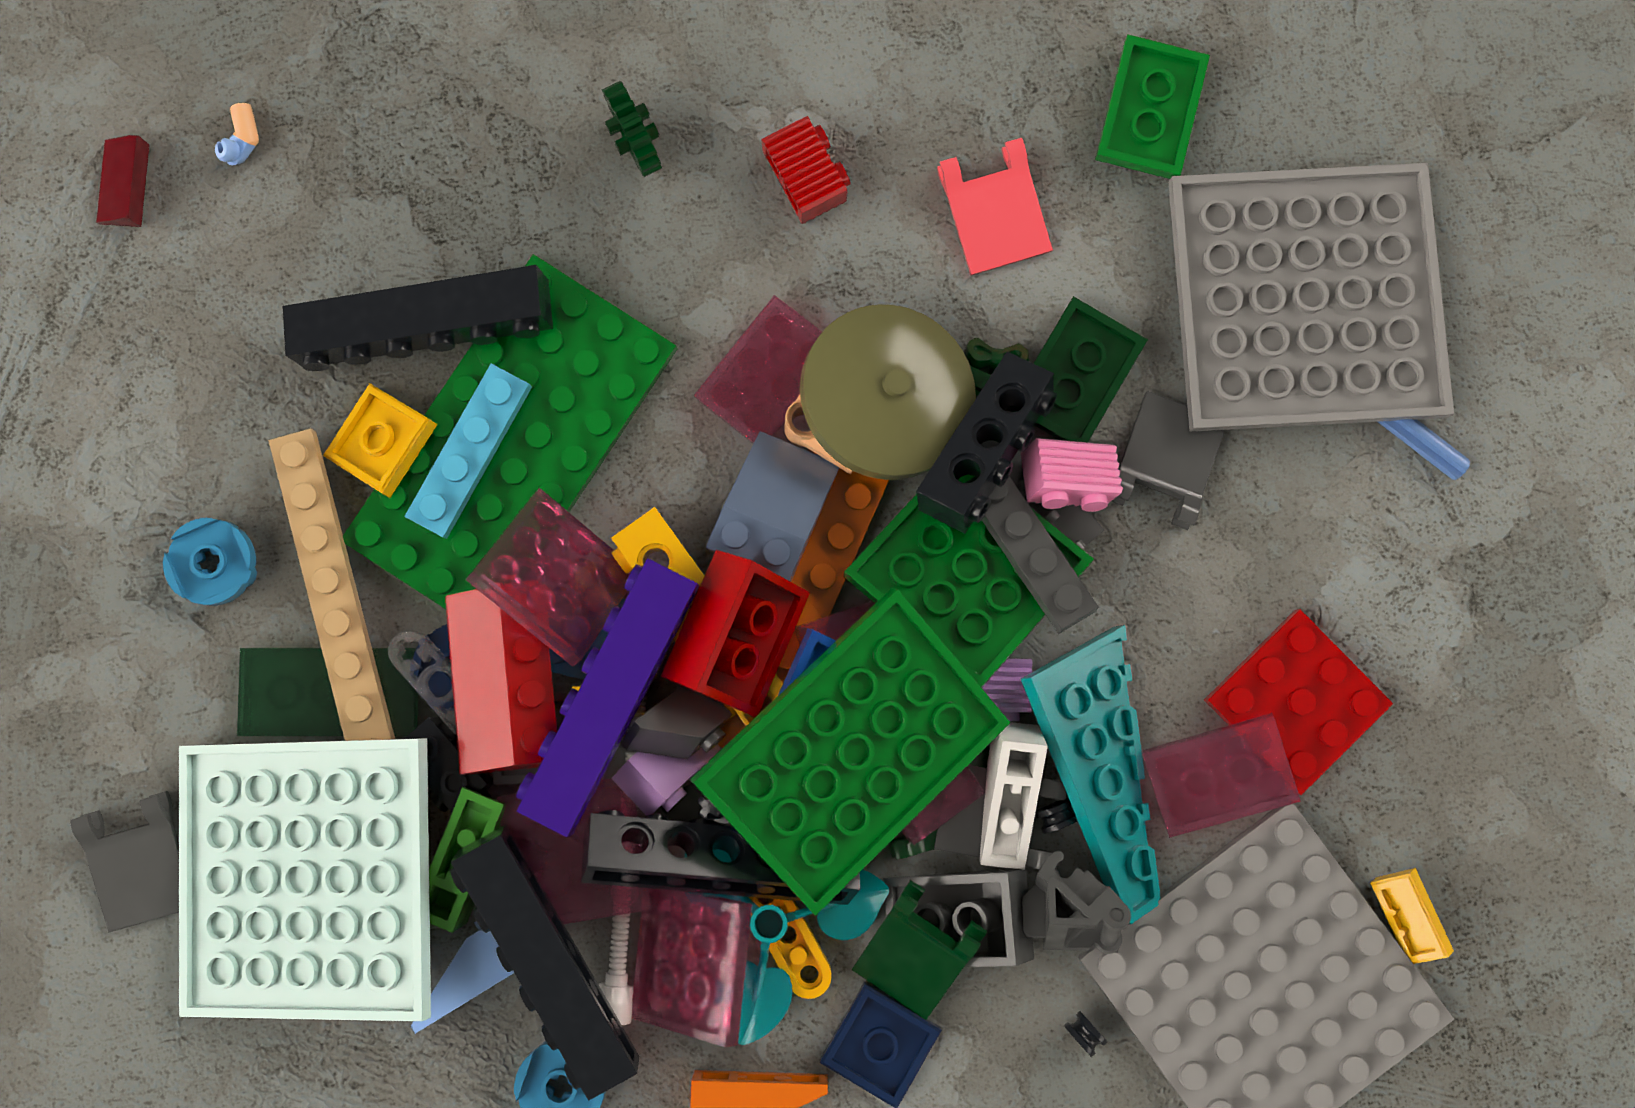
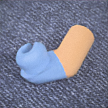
[215,103,259,166]

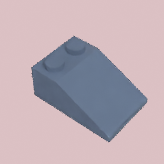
[706,431,839,582]

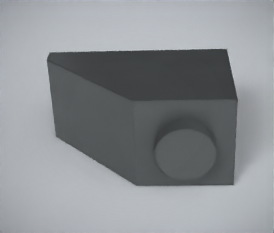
[620,686,733,759]

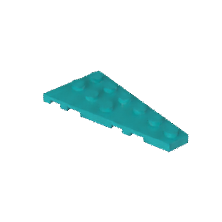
[1021,625,1161,924]

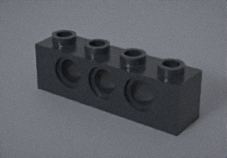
[916,352,1057,534]

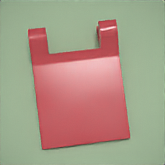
[937,138,1053,276]

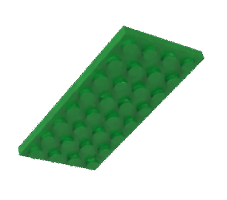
[343,254,678,609]

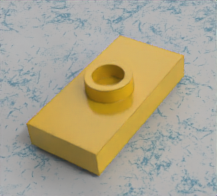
[1370,868,1454,964]

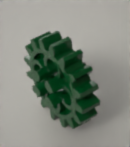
[602,81,662,177]

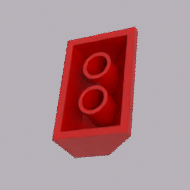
[661,550,810,717]

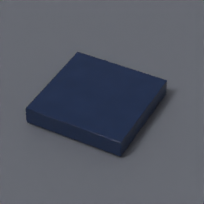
[820,982,942,1108]

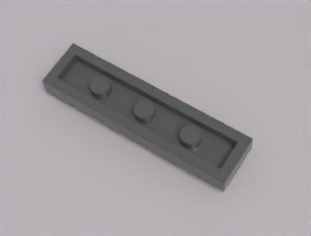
[964,477,1099,634]

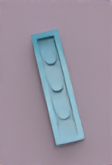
[404,363,532,539]

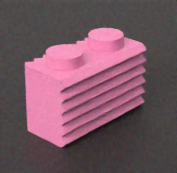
[1020,438,1123,512]

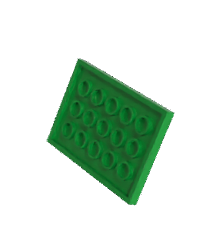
[690,588,1011,916]

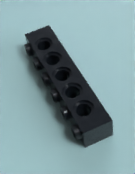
[581,810,860,905]

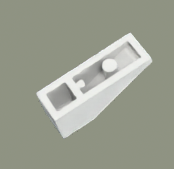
[979,722,1048,870]

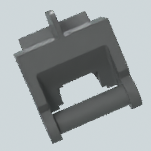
[1022,851,1131,954]

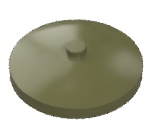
[800,304,976,480]

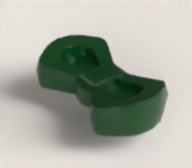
[964,338,1029,374]

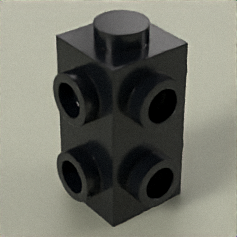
[404,717,493,813]

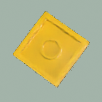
[323,383,438,498]

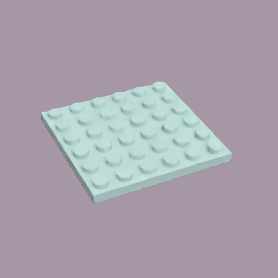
[179,738,431,1021]

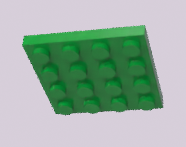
[844,475,1094,688]

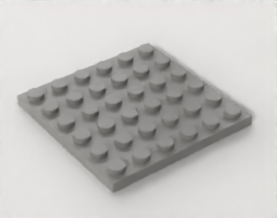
[1168,163,1454,432]
[1077,800,1454,1108]

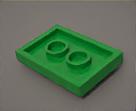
[1095,34,1210,179]

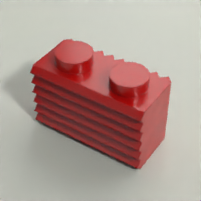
[761,116,851,224]

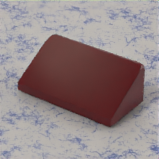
[96,135,150,227]

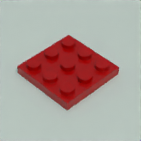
[1204,609,1393,795]

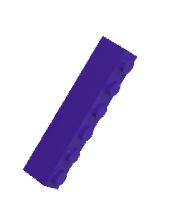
[516,558,700,837]

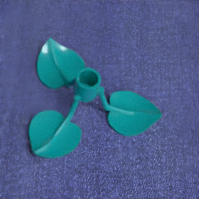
[684,849,889,1045]

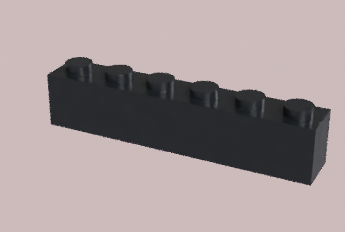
[282,265,553,371]
[450,824,640,1101]

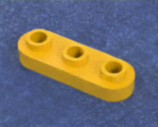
[745,897,832,999]

